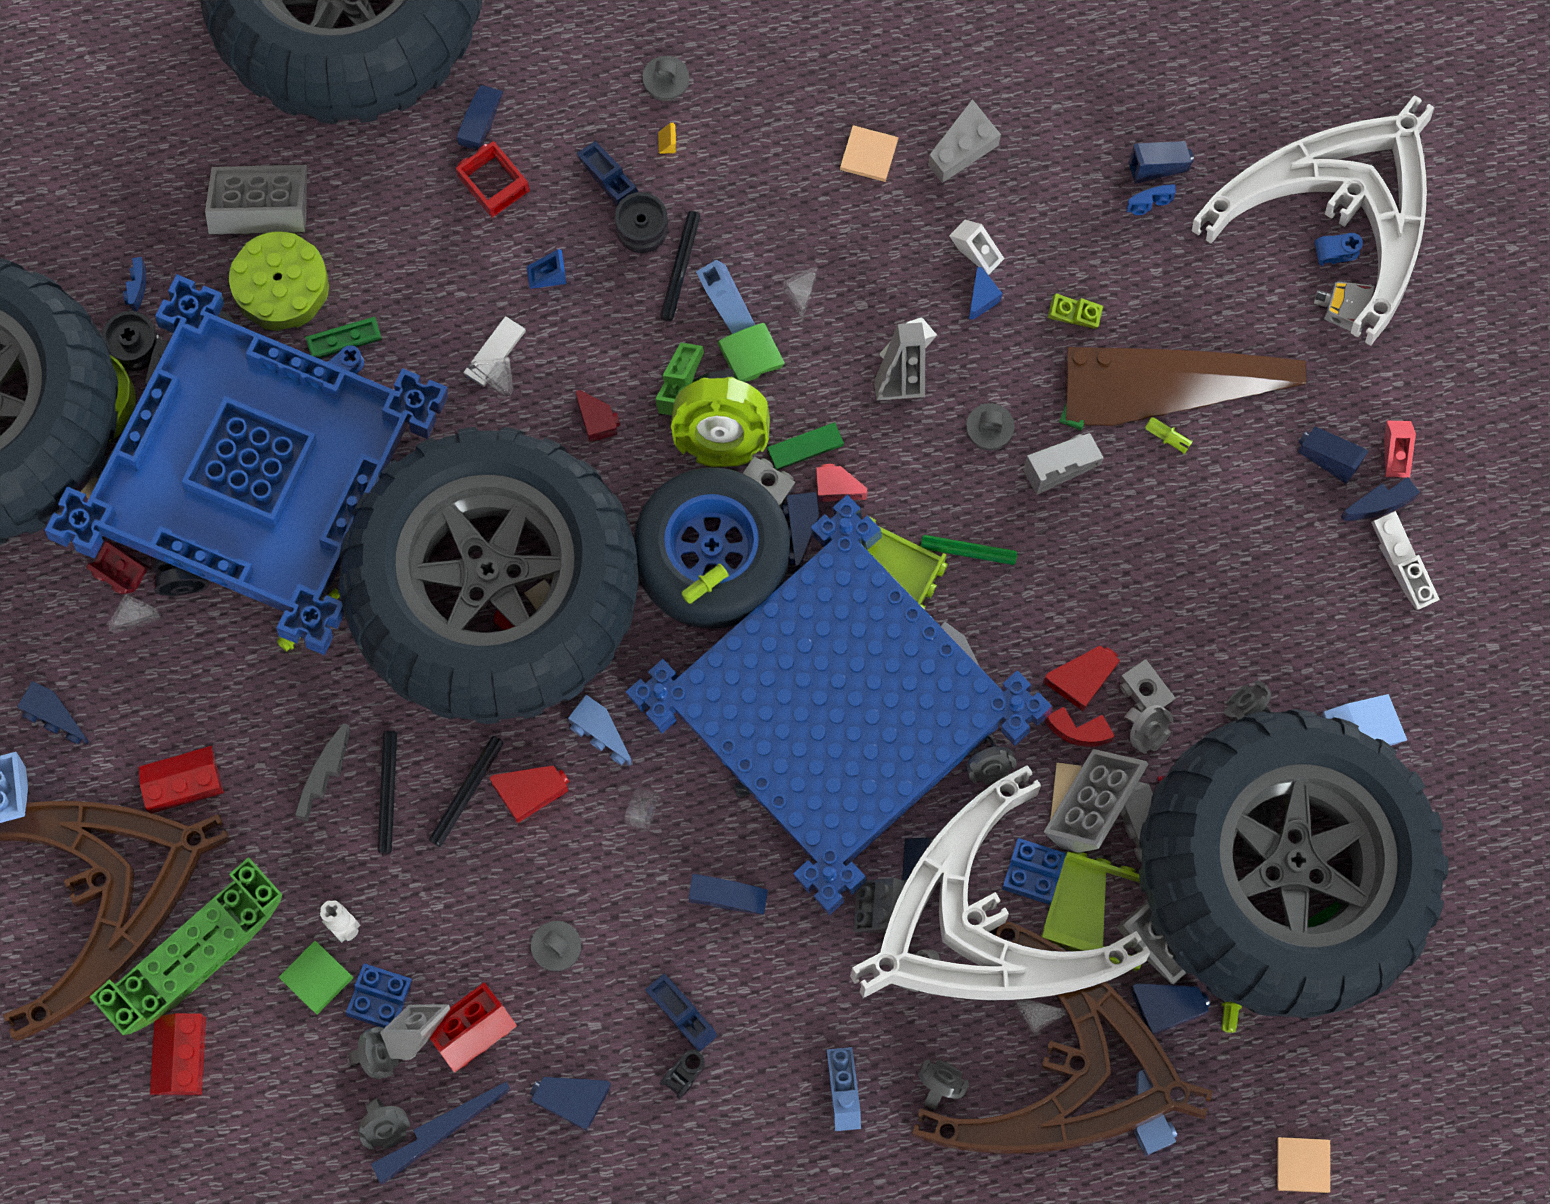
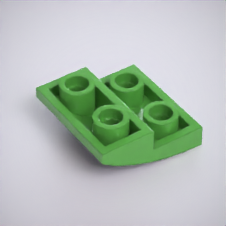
[718,323,785,382]
[279,941,353,1015]

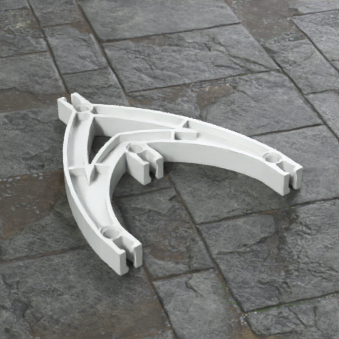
[1192,95,1434,346]
[850,765,1150,1000]

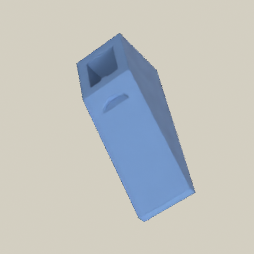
[696,260,755,334]
[568,695,631,766]
[827,1047,861,1131]
[1134,1070,1177,1156]

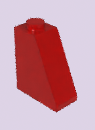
[1043,646,1120,711]
[489,766,569,823]

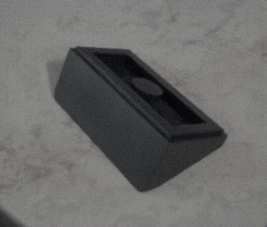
[902,838,931,881]

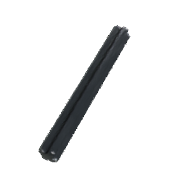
[660,211,700,322]
[377,731,397,854]
[429,736,504,847]

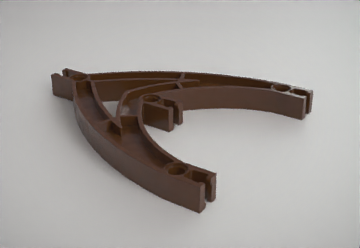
[0,801,231,1041]
[912,915,1213,1154]

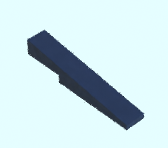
[371,1081,511,1185]

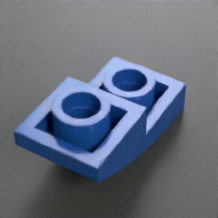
[1126,184,1176,215]
[123,257,146,311]

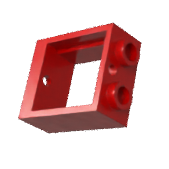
[456,141,530,218]

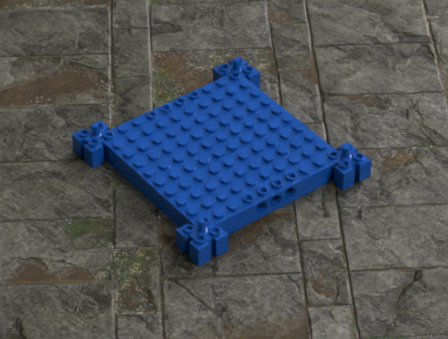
[45,274,448,655]
[626,495,1052,915]

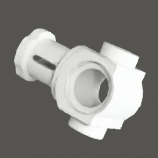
[320,900,361,943]

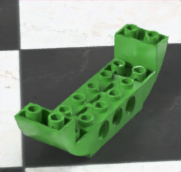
[90,857,282,1035]

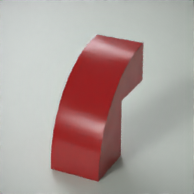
[1045,707,1115,747]

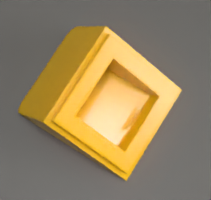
[658,123,676,154]

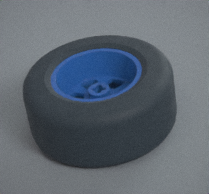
[634,467,790,629]

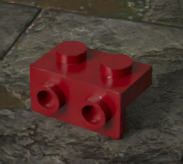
[86,541,149,594]

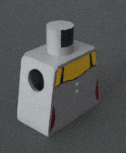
[1314,282,1374,332]

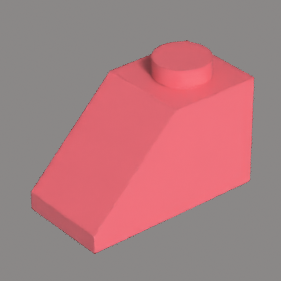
[1384,421,1416,478]
[816,464,867,502]

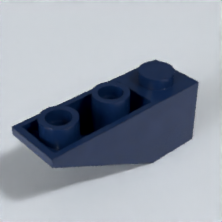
[782,492,819,572]
[17,681,89,745]

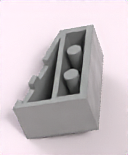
[928,99,1001,183]
[874,322,925,400]
[1023,433,1103,495]
[1119,781,1153,863]

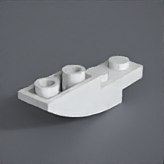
[1371,511,1440,610]

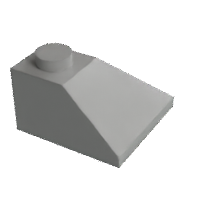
[380,1004,450,1060]

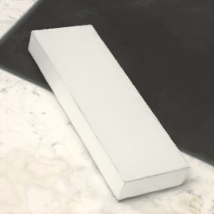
[464,316,526,387]

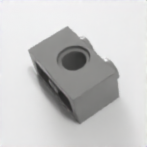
[743,456,795,508]
[1119,659,1176,713]

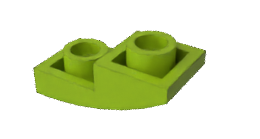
[1048,293,1103,329]

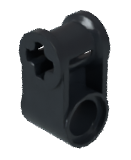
[660,1050,705,1100]

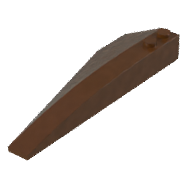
[1065,347,1306,426]

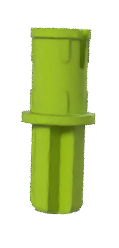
[1145,417,1193,454]
[681,563,729,604]
[1221,1001,1242,1033]

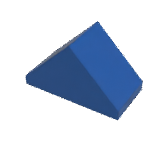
[527,249,566,289]
[969,267,1002,320]

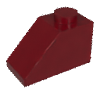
[575,390,620,442]

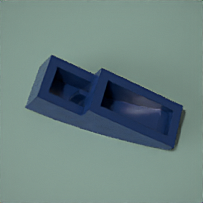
[457,85,503,150]
[576,141,638,206]
[1341,477,1420,521]
[689,874,768,915]
[645,973,718,1052]

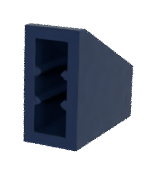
[1128,141,1194,184]
[1298,426,1369,484]
[1130,984,1210,1035]
[530,1077,612,1132]

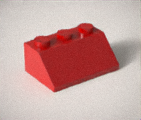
[139,746,224,814]
[429,983,517,1073]
[150,1013,206,1095]

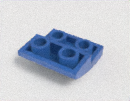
[1002,838,1066,905]
[346,964,412,1028]

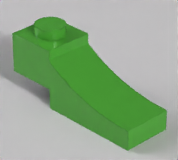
[655,342,704,415]

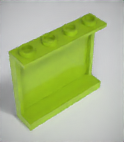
[864,517,948,610]
[1041,852,1141,972]

